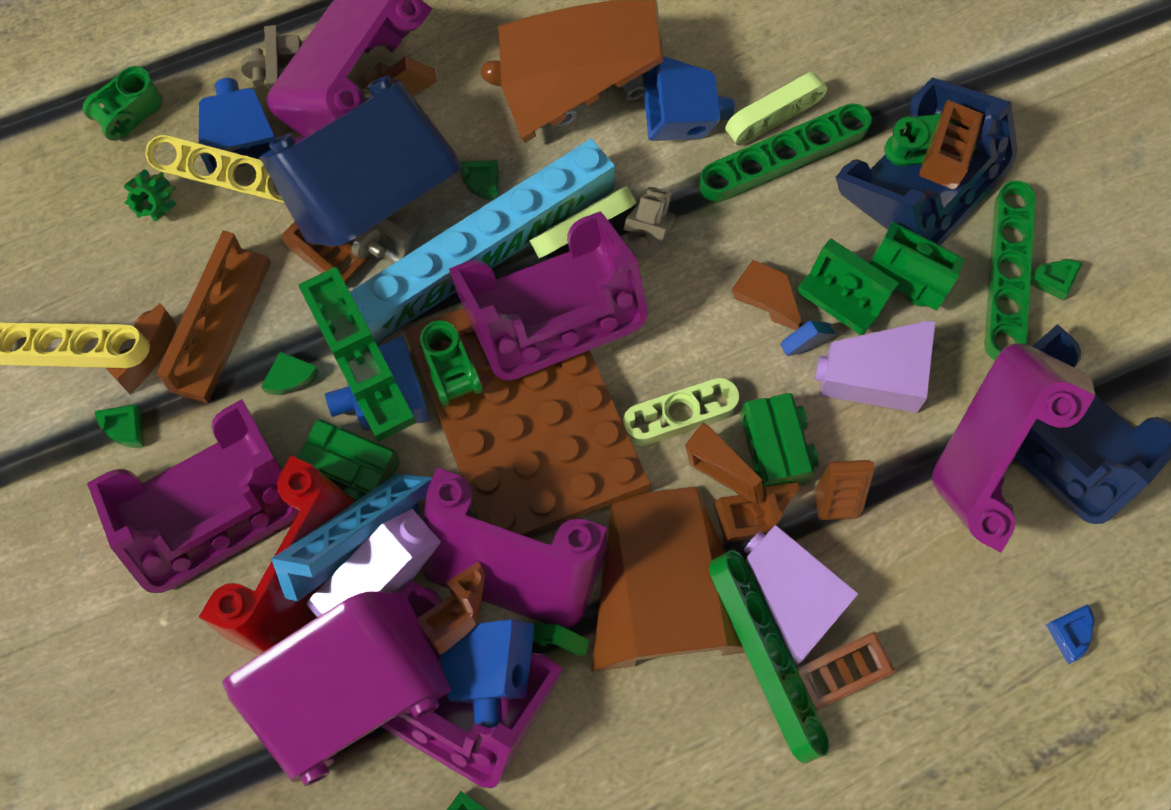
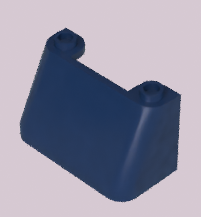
[259,75,461,246]
[835,77,1017,246]
[1014,324,1171,524]

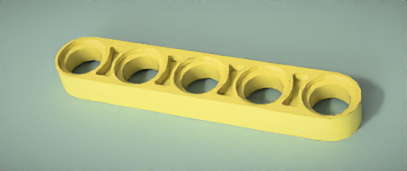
[145,135,285,204]
[0,323,150,368]

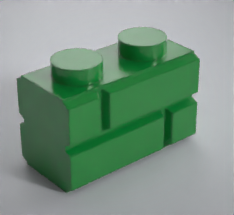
[869,221,965,311]
[740,393,819,488]
[297,419,400,501]

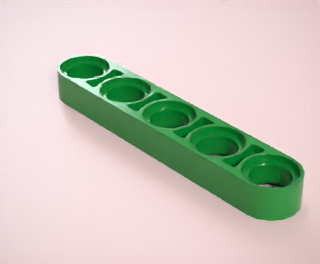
[699,103,872,202]
[984,180,1035,361]
[709,550,830,763]

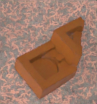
[361,56,436,96]
[731,260,803,330]
[715,482,799,543]
[417,562,485,655]

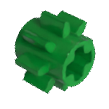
[124,169,176,221]

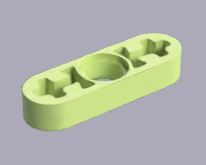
[725,72,828,146]
[529,186,637,258]
[623,378,739,446]

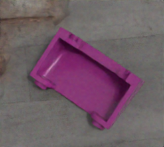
[267,0,433,137]
[449,211,648,380]
[932,343,1096,553]
[87,399,299,593]
[421,467,607,628]
[380,580,563,788]
[222,591,452,786]

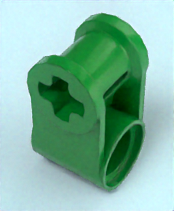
[82,66,162,141]
[884,113,964,167]
[420,320,483,408]

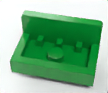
[797,238,899,335]

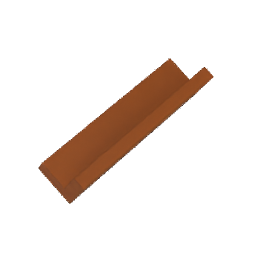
[156,230,271,404]

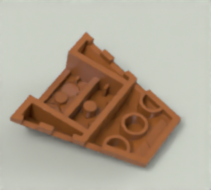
[498,0,664,143]
[591,487,745,672]

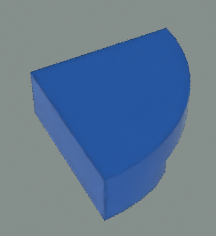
[780,321,837,356]
[1046,604,1094,665]

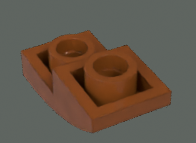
[106,303,176,395]

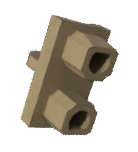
[241,25,302,89]
[623,187,676,257]
[351,217,418,264]

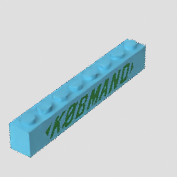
[350,138,615,344]

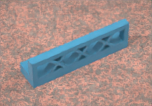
[271,474,432,601]

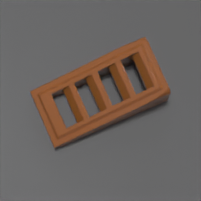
[919,100,984,189]
[282,221,370,285]
[685,422,764,505]
[815,460,874,520]
[797,631,896,710]

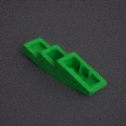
[298,267,416,442]

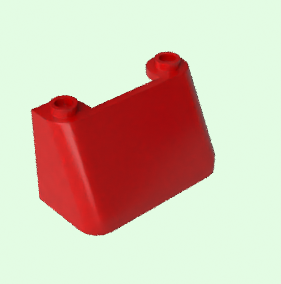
[199,456,356,655]

